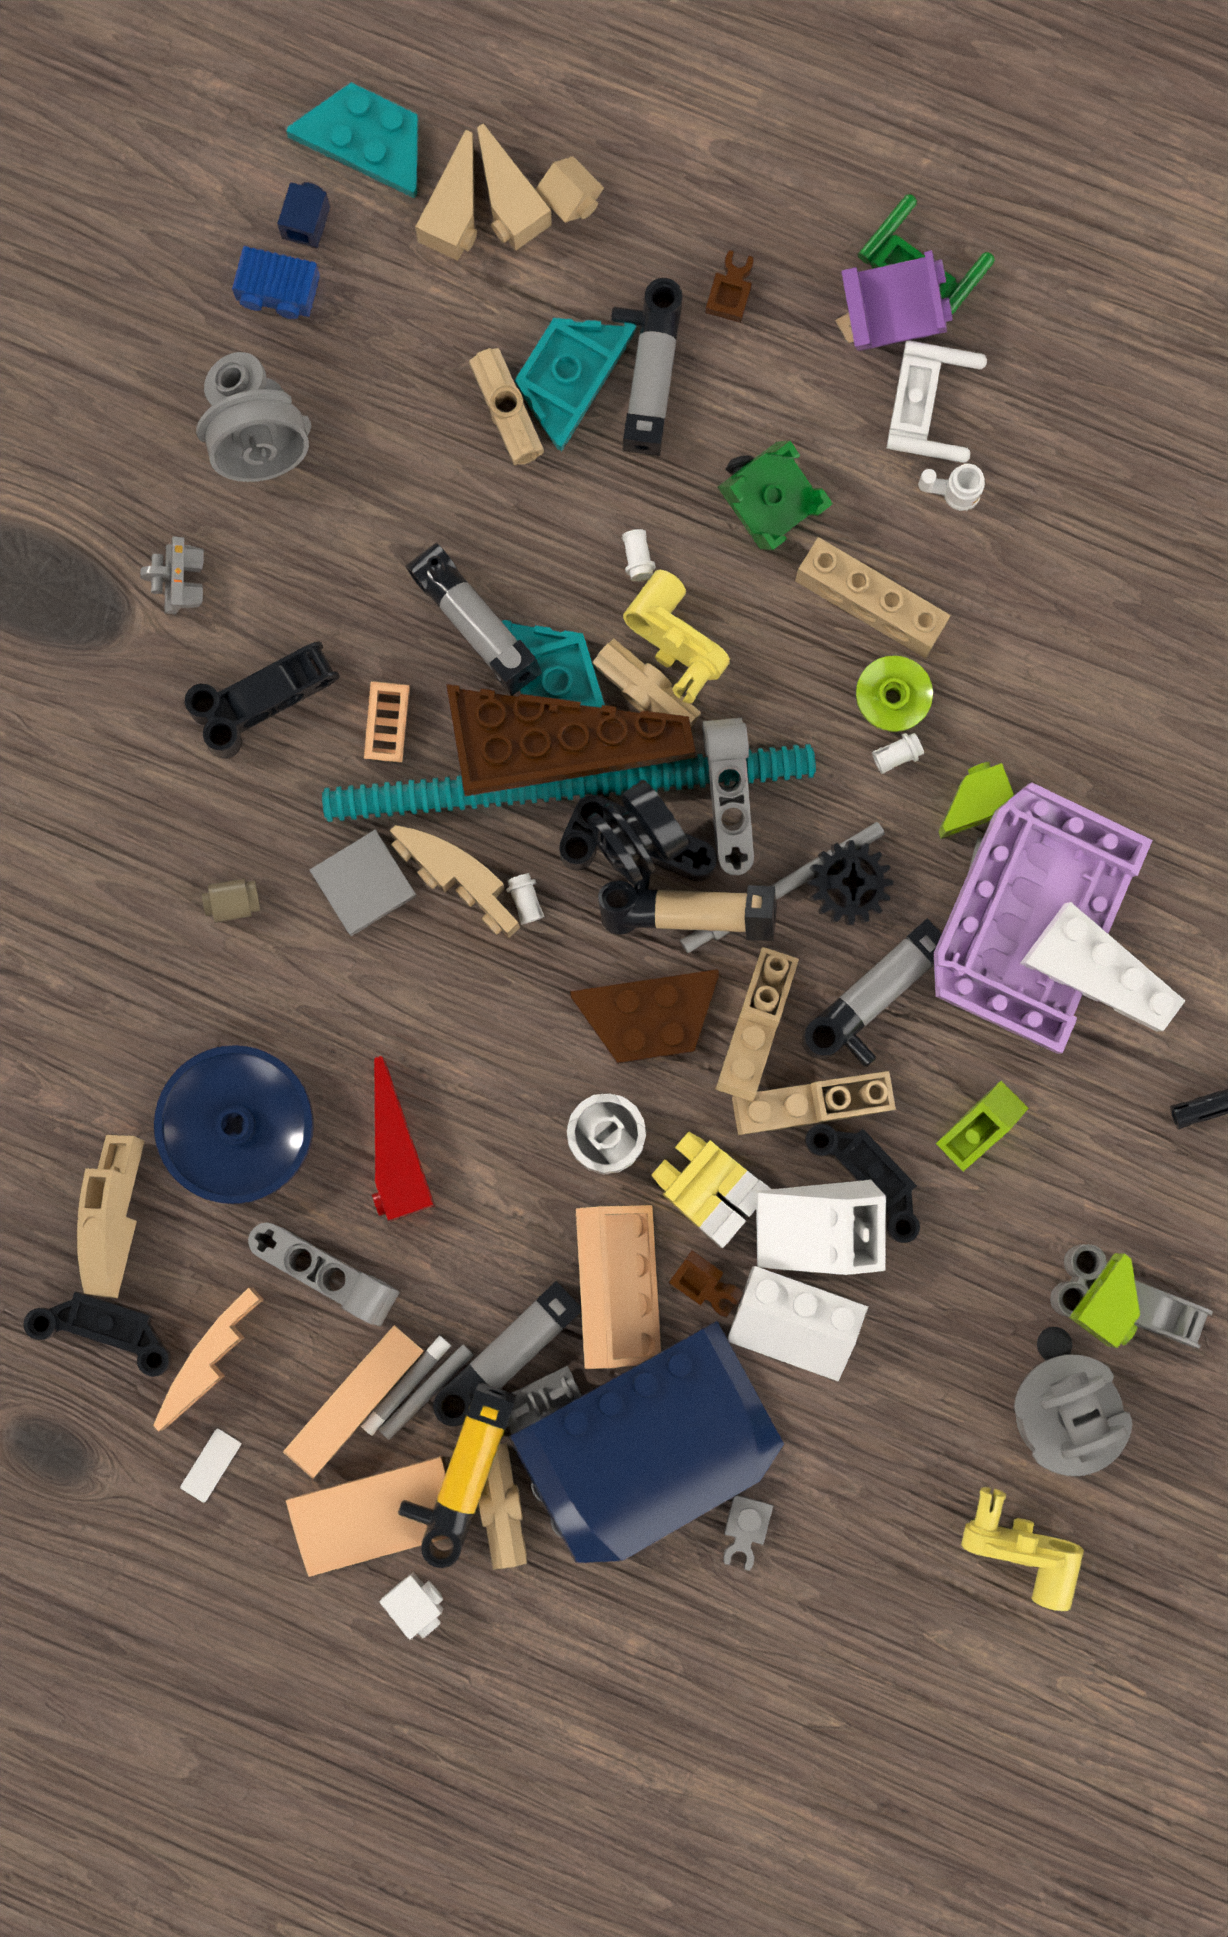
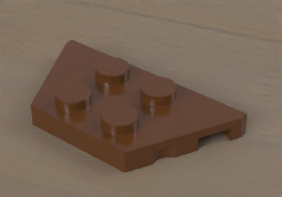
[570,969,719,1064]

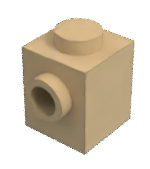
[535,156,604,223]

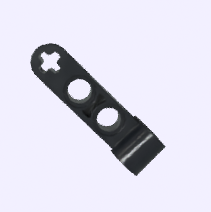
[184,641,340,759]

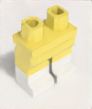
[651,1132,771,1248]

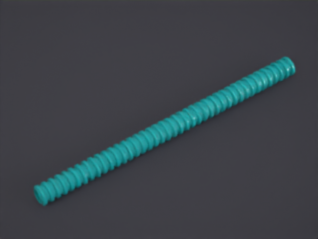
[322,744,816,822]

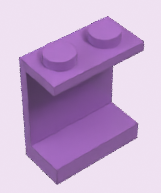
[841,250,953,351]

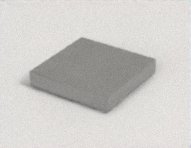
[310,829,416,936]

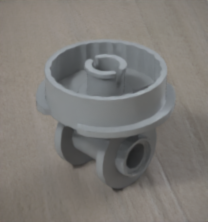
[196,352,311,482]
[1014,1355,1133,1476]

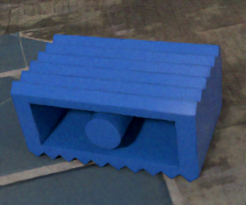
[232,246,320,319]

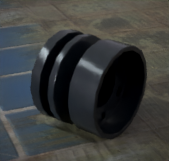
[587,779,690,886]

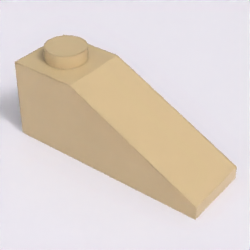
[477,123,552,251]
[415,130,477,261]

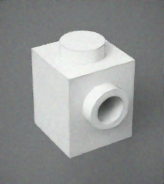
[379,1571,444,1640]

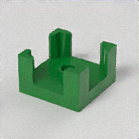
[718,440,833,550]

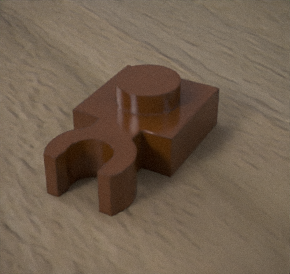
[705,250,753,323]
[669,1250,744,1318]

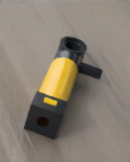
[398,1382,516,1568]

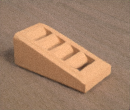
[364,681,411,763]

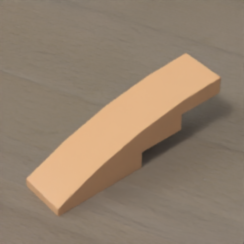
[153,1288,264,1431]
[283,1325,424,1479]

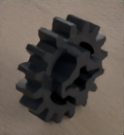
[807,840,893,925]

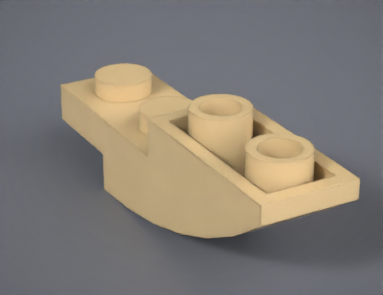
[390,825,520,938]
[716,947,799,1102]
[732,1071,896,1136]
[77,1135,145,1298]

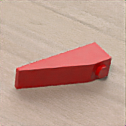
[372,1056,435,1222]

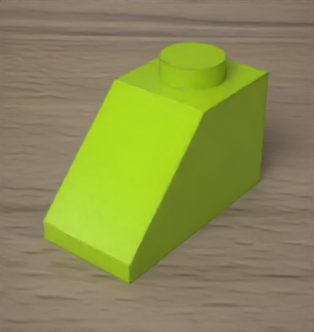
[938,762,1014,839]
[936,1081,1029,1172]
[1069,1253,1140,1348]

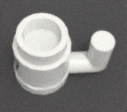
[918,464,985,511]

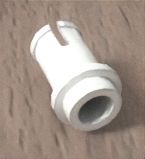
[622,529,656,581]
[872,733,924,774]
[506,873,545,925]

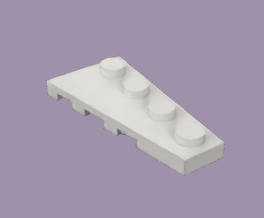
[1020,902,1185,1031]

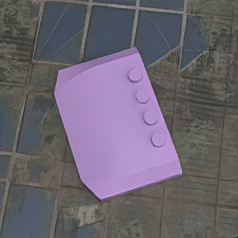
[934,783,1153,1054]

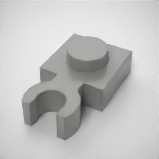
[723,1495,773,1570]

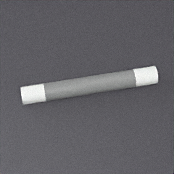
[360,1335,451,1436]

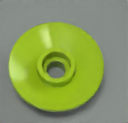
[856,656,933,732]

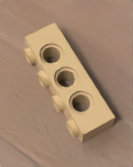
[795,537,951,659]

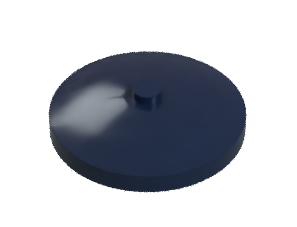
[154,1045,314,1204]

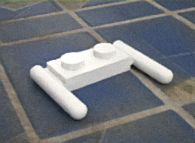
[886,340,987,463]

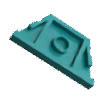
[286,82,418,199]
[515,318,636,452]
[501,620,605,708]

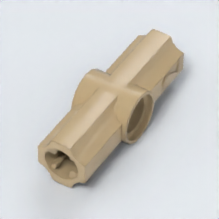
[469,348,544,465]
[593,639,701,728]
[479,1443,527,1570]

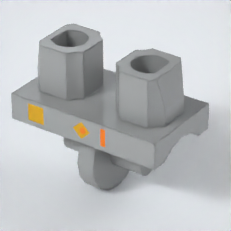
[140,537,204,614]

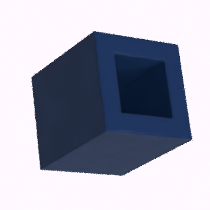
[277,182,330,249]

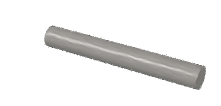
[379,1344,474,1440]

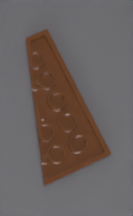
[446,684,696,796]

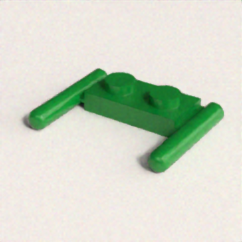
[858,194,995,315]

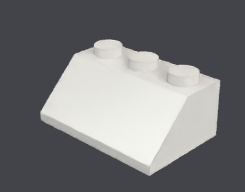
[727,1266,868,1381]

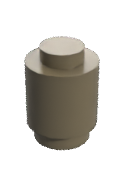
[202,878,261,923]

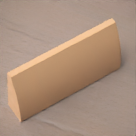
[576,1205,661,1369]
[286,1456,448,1577]

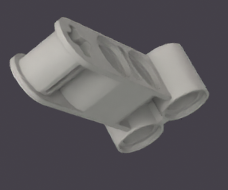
[702,718,754,875]
[248,1223,400,1327]
[1050,1244,1213,1349]

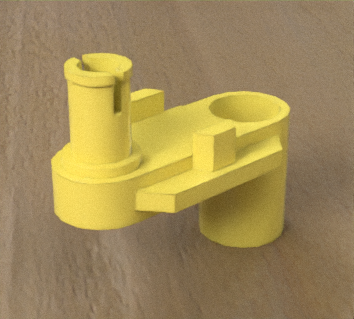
[623,570,730,703]
[961,1487,1084,1611]

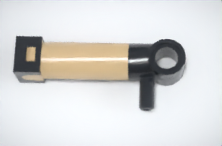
[598,865,777,941]

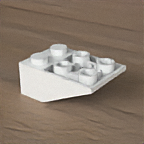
[756,1180,886,1275]

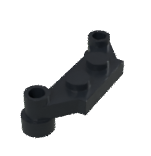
[805,1124,920,1243]
[24,1292,172,1377]

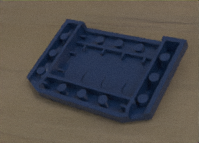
[509,1321,784,1563]

